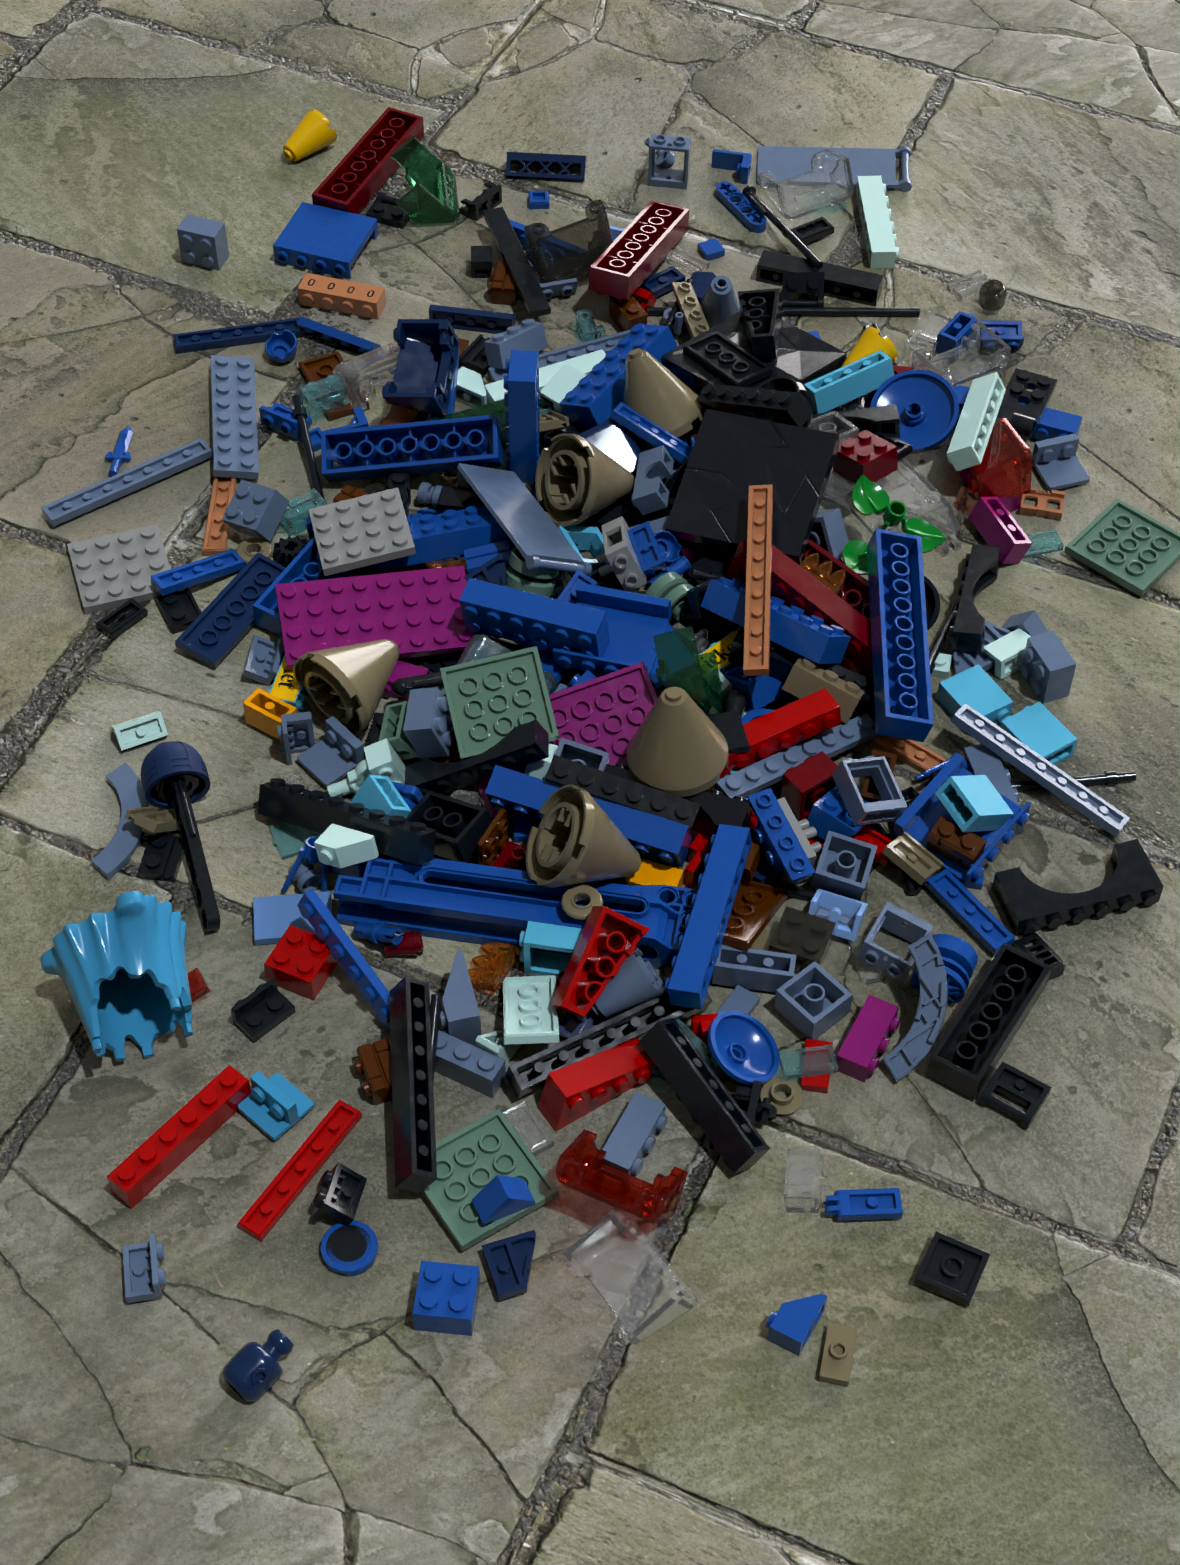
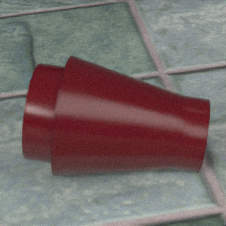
[384,930,424,957]

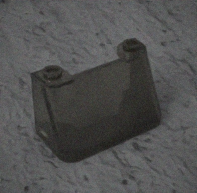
[524,199,613,284]

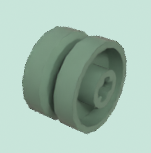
[506,547,559,597]
[645,572,694,632]

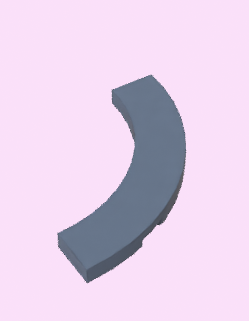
[91,762,147,880]
[882,933,948,1083]

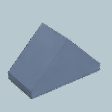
[1001,610,1049,637]

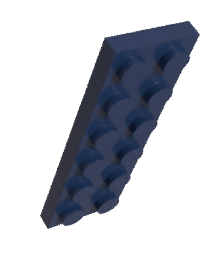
[175,553,286,668]

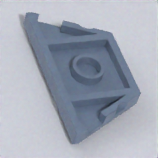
[948,621,1012,674]

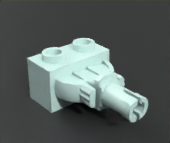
[327,738,406,797]

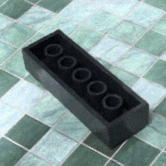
[926,943,1052,1100]

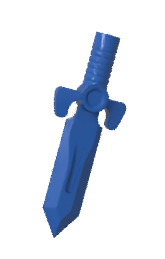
[105,426,133,477]

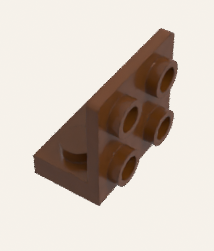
[468,808,509,866]

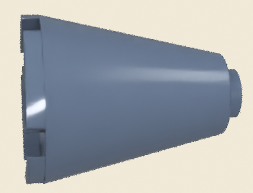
[699,276,740,328]
[592,948,665,1018]

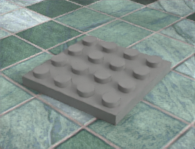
[308,487,416,576]
[67,525,170,614]

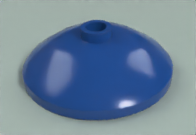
[707,1011,779,1085]

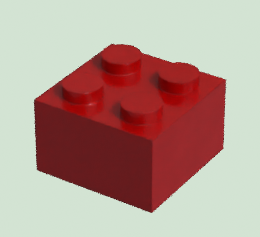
[264,925,338,1001]

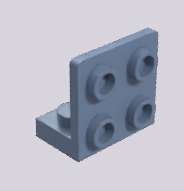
[1031,433,1090,491]
[297,716,365,788]

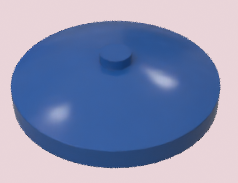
[870,370,959,454]

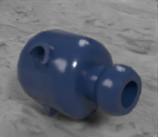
[222,1329,294,1402]

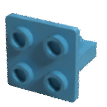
[238,1071,314,1141]

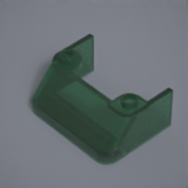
[391,136,460,224]
[653,626,724,716]

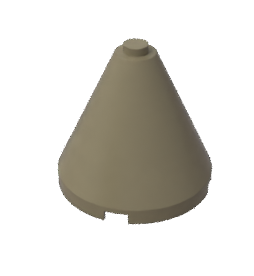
[623,348,705,448]
[535,433,635,527]
[293,639,399,737]
[627,687,729,797]
[526,784,641,888]

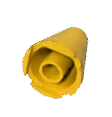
[283,109,337,162]
[841,327,898,367]

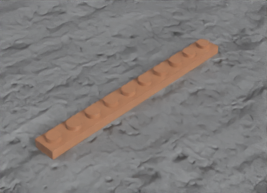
[743,484,773,676]

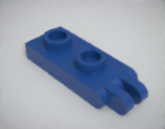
[823,1188,903,1221]

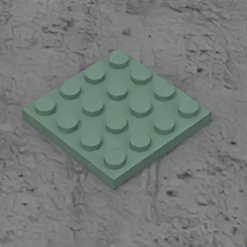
[1064,498,1180,597]
[440,646,559,761]
[422,1108,559,1251]

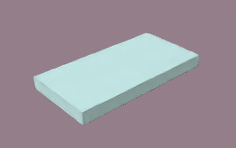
[503,975,559,1045]

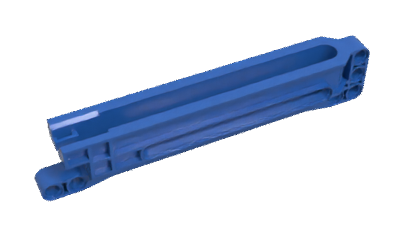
[327,853,698,969]

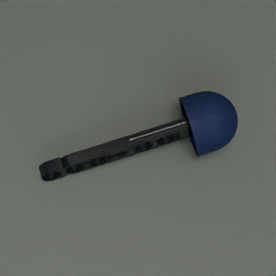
[141,741,220,931]

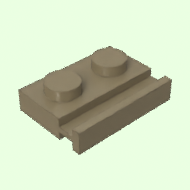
[540,411,570,434]
[125,806,178,835]
[882,831,944,885]

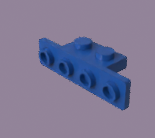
[748,788,815,882]

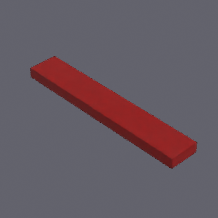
[237,1099,362,1242]

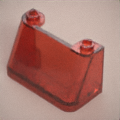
[968,417,1032,500]
[556,1129,688,1221]

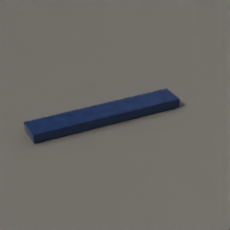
[173,318,303,354]

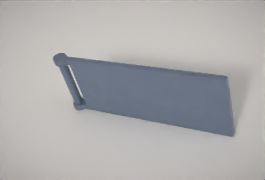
[757,146,912,192]
[457,463,592,576]

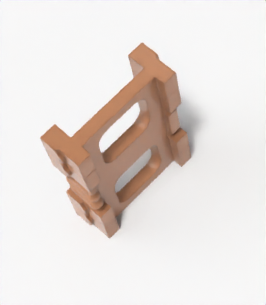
[1019,486,1065,521]

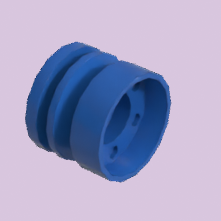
[911,934,978,1005]

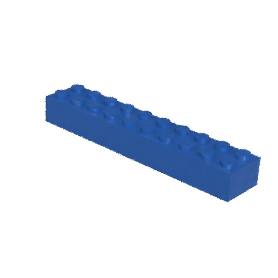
[867,528,934,742]

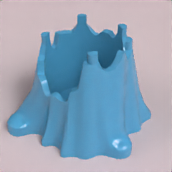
[40,891,193,1062]

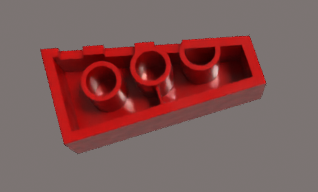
[550,906,650,1017]
[538,1038,655,1132]

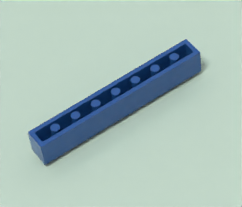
[665,824,752,1010]

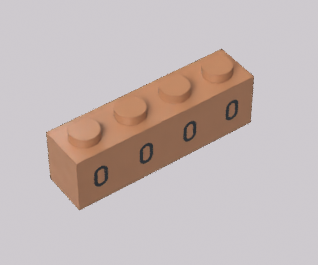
[297,273,386,320]

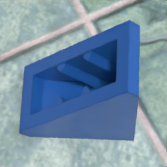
[472,1175,535,1226]

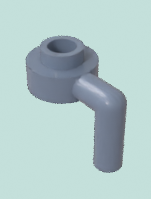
[644,138,675,169]
[663,307,684,335]

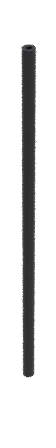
[648,307,920,316]

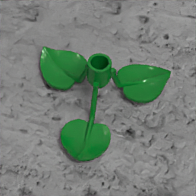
[842,475,947,575]

